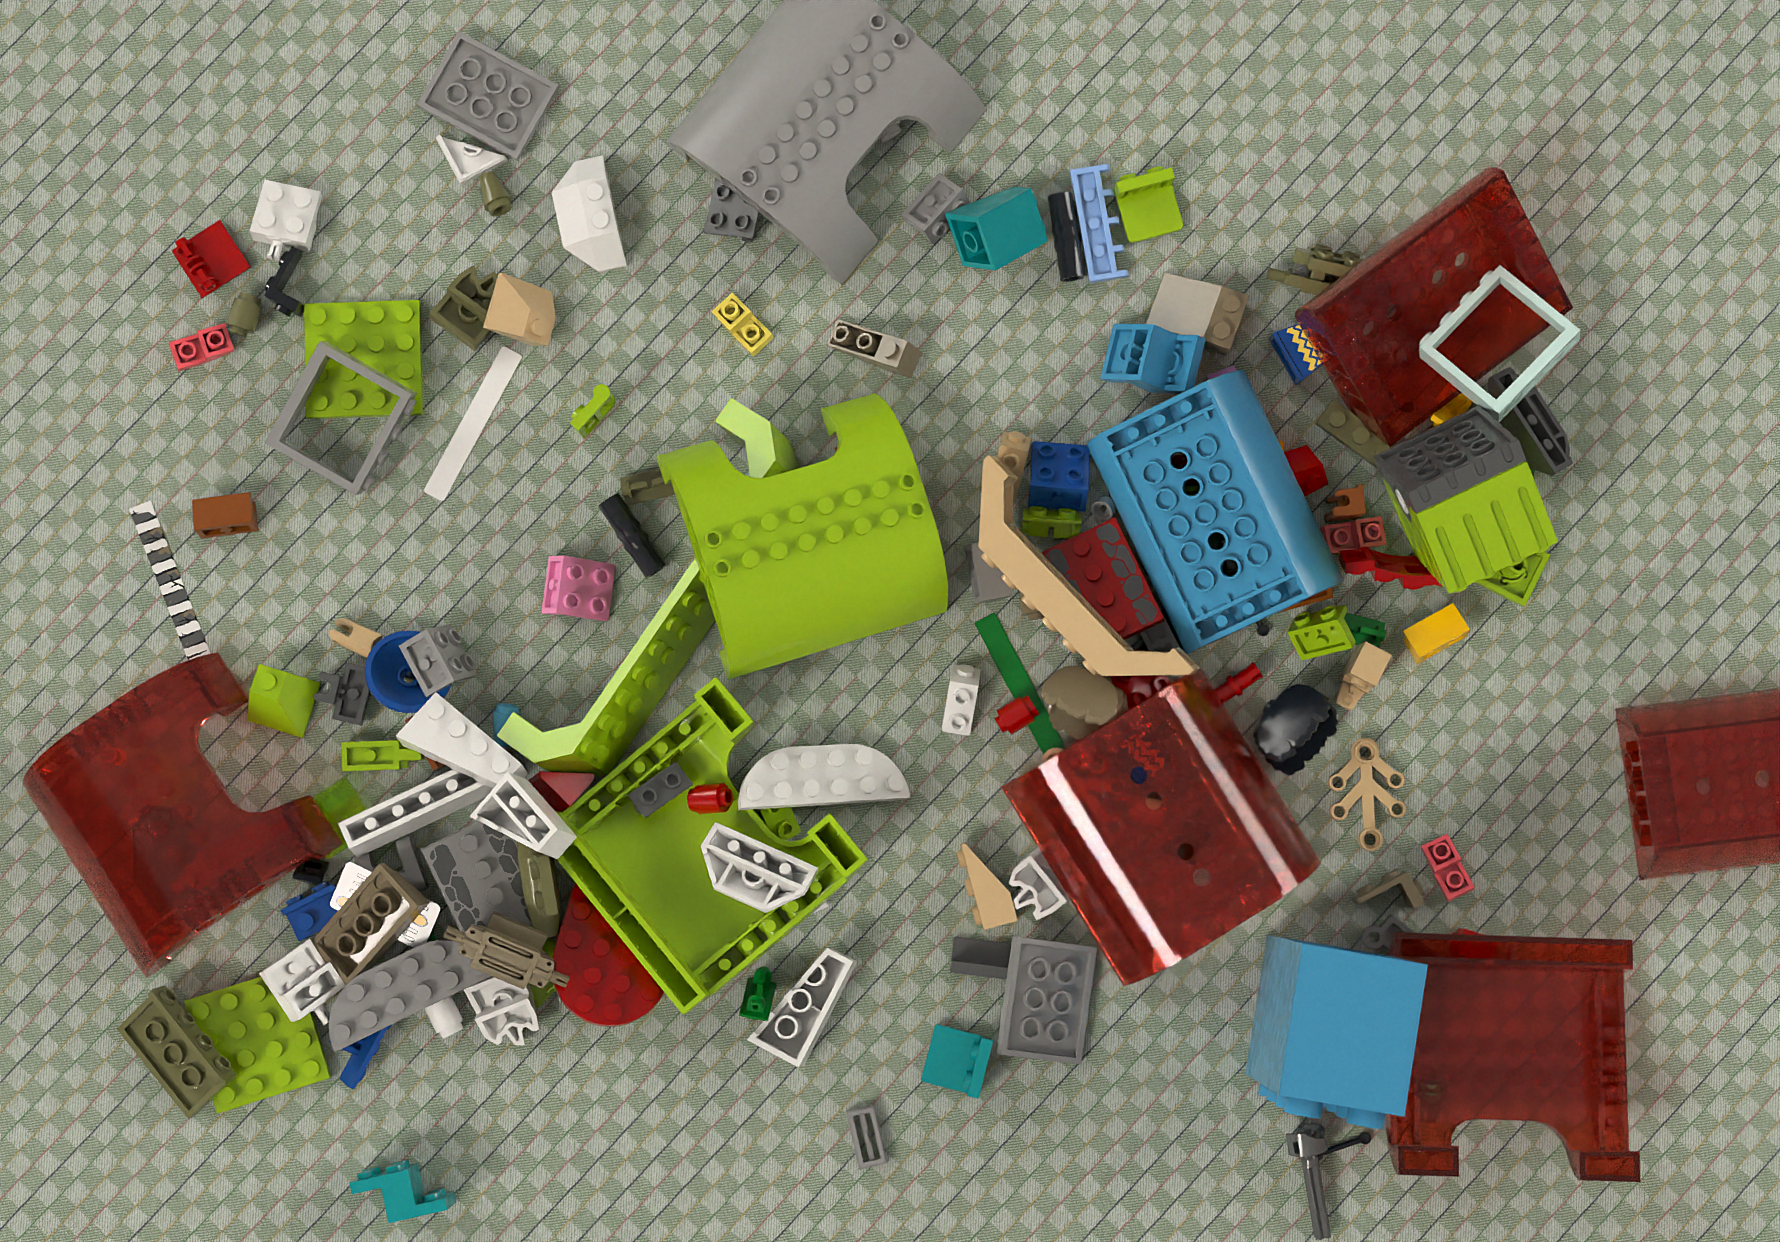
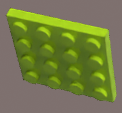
[304,300,423,419]
[184,977,332,1114]

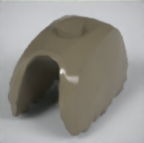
[1040,666,1129,750]

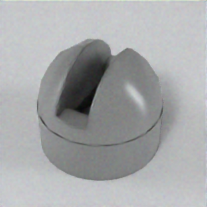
[1091,495,1116,521]

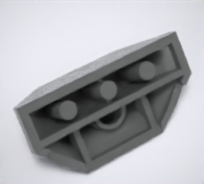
[1488,367,1573,476]

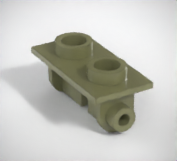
[620,469,675,506]

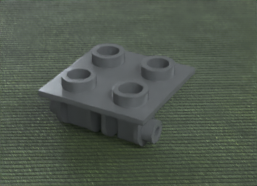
[703,178,761,242]

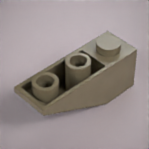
[826,319,922,378]

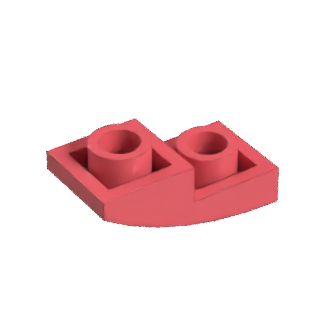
[169,323,234,372]
[1320,516,1387,554]
[1421,834,1475,902]

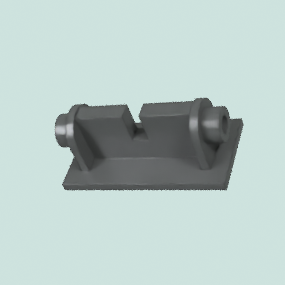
[628,762,693,818]

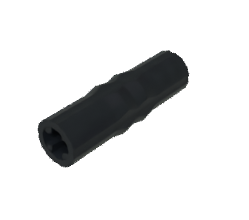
[1048,192,1084,282]
[598,493,666,579]

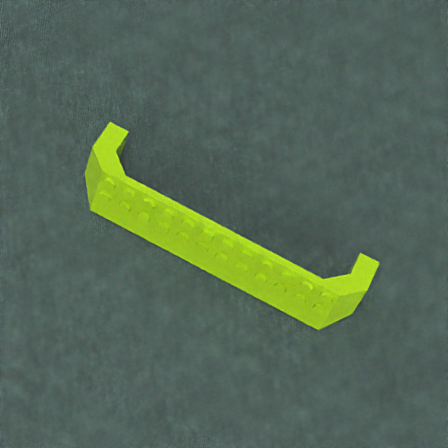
[497,398,799,776]

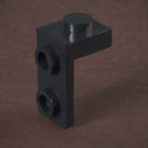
[264,246,304,317]

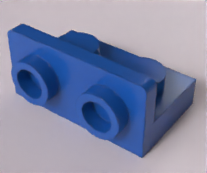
[281,881,338,941]

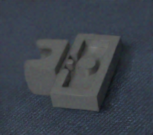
[314,662,371,726]

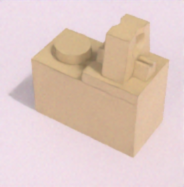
[1335,642,1392,711]

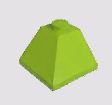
[247,664,321,738]

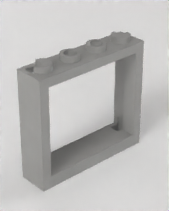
[265,341,417,495]

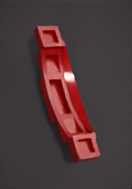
[1339,547,1443,590]

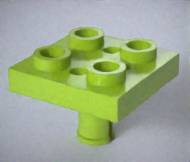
[1474,552,1550,607]

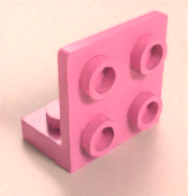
[541,555,615,621]

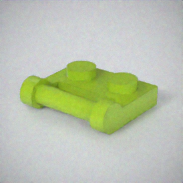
[570,384,616,439]

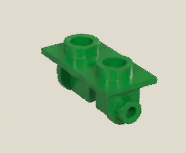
[1344,613,1386,649]
[739,966,777,1021]

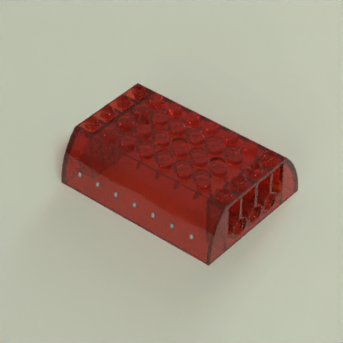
[1615,688,1780,881]

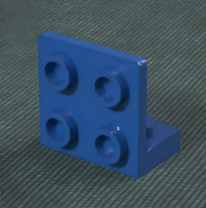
[1028,441,1090,512]

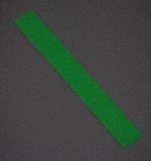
[975,613,1070,768]

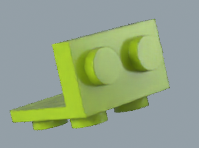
[1114,166,1183,243]

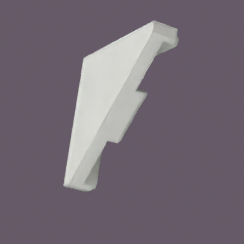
[436,135,508,185]

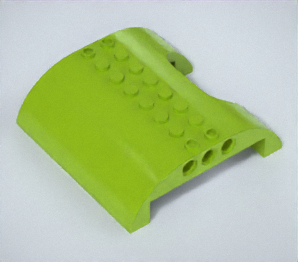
[656,393,948,680]
[555,677,869,1015]

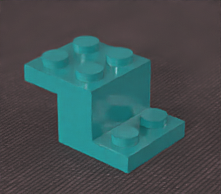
[349,1159,456,1223]

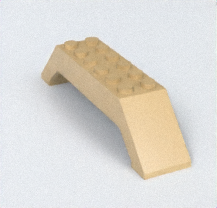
[978,455,1200,676]

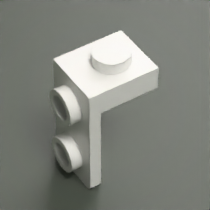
[942,664,981,736]

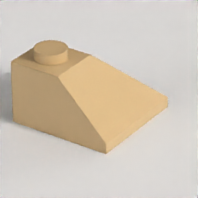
[483,273,556,346]

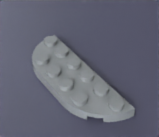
[329,940,491,1052]

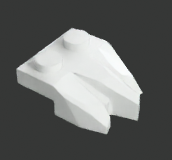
[1009,836,1088,920]
[464,976,539,1045]

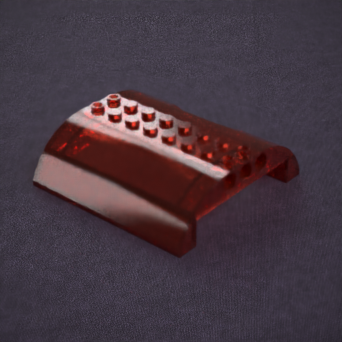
[23,653,343,978]
[1385,932,1641,1182]

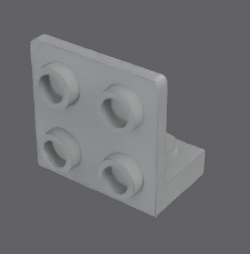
[399,625,477,697]

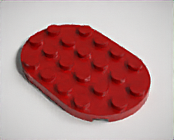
[552,884,664,1027]

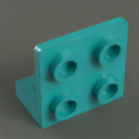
[921,1024,993,1099]

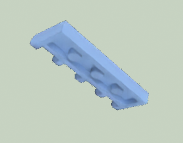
[1069,164,1129,284]

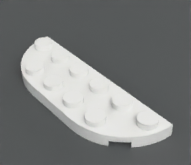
[738,744,910,810]

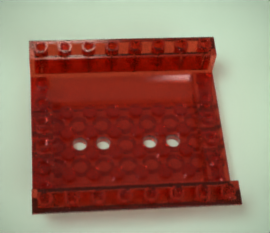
[1001,664,1321,986]

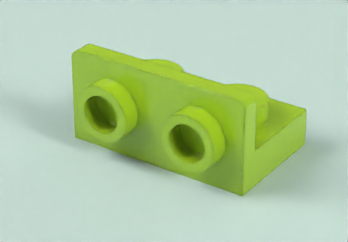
[1287,604,1356,661]

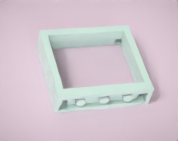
[1419,265,1580,422]

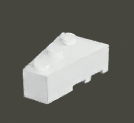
[469,772,577,859]

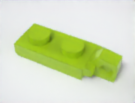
[341,740,424,772]

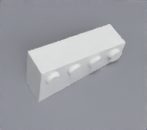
[396,692,528,788]
[747,948,857,1068]

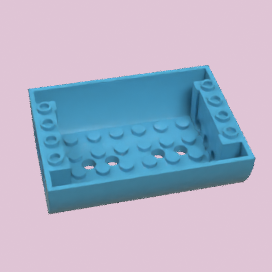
[1087,370,1344,654]

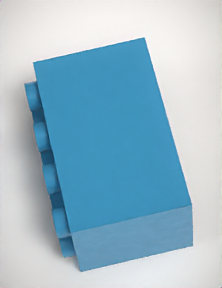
[1245,935,1428,1129]

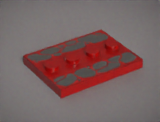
[1041,517,1165,640]

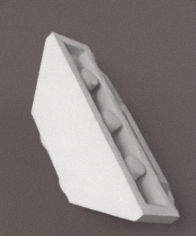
[552,155,627,272]
[701,822,819,913]

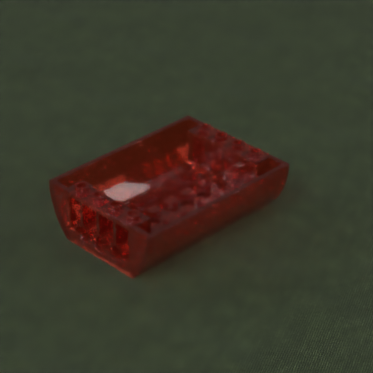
[1295,167,1573,447]

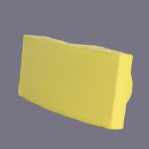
[711,293,774,357]

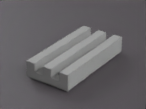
[846,1104,888,1170]

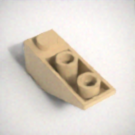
[956,843,1018,930]

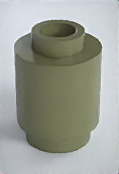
[226,292,262,337]

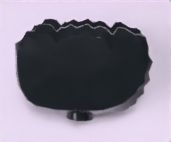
[1253,684,1338,776]

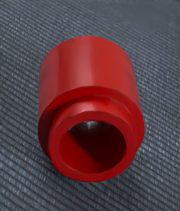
[994,695,1040,735]
[687,783,733,814]

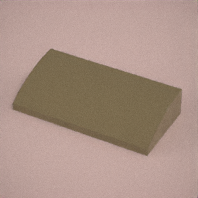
[311,862,430,985]

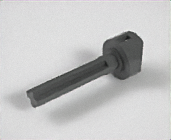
[1286,1123,1331,1240]

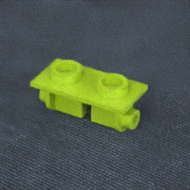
[1022,506,1082,539]

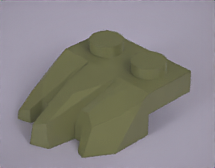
[429,266,498,351]

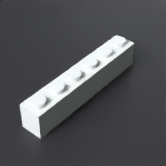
[338,769,493,858]

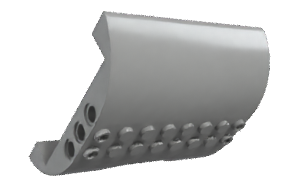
[665,0,986,285]

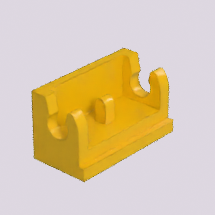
[1402,603,1470,665]

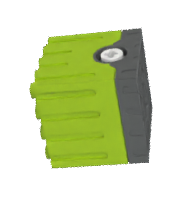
[1373,405,1558,594]

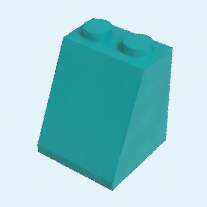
[945,186,1048,271]

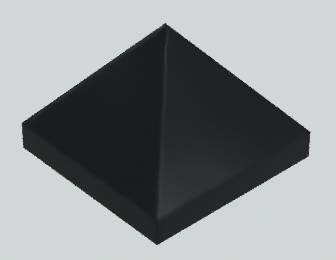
[293,857,330,885]

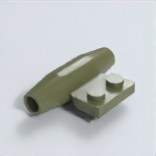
[517,841,560,938]

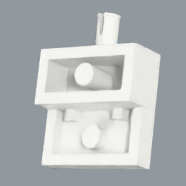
[250,180,322,261]
[259,939,346,1025]

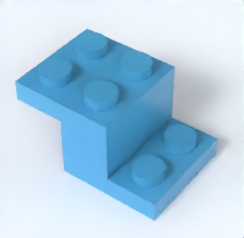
[1100,324,1206,394]

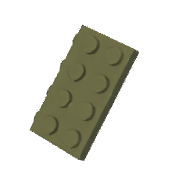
[117,985,237,1119]

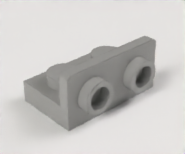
[901,173,970,244]

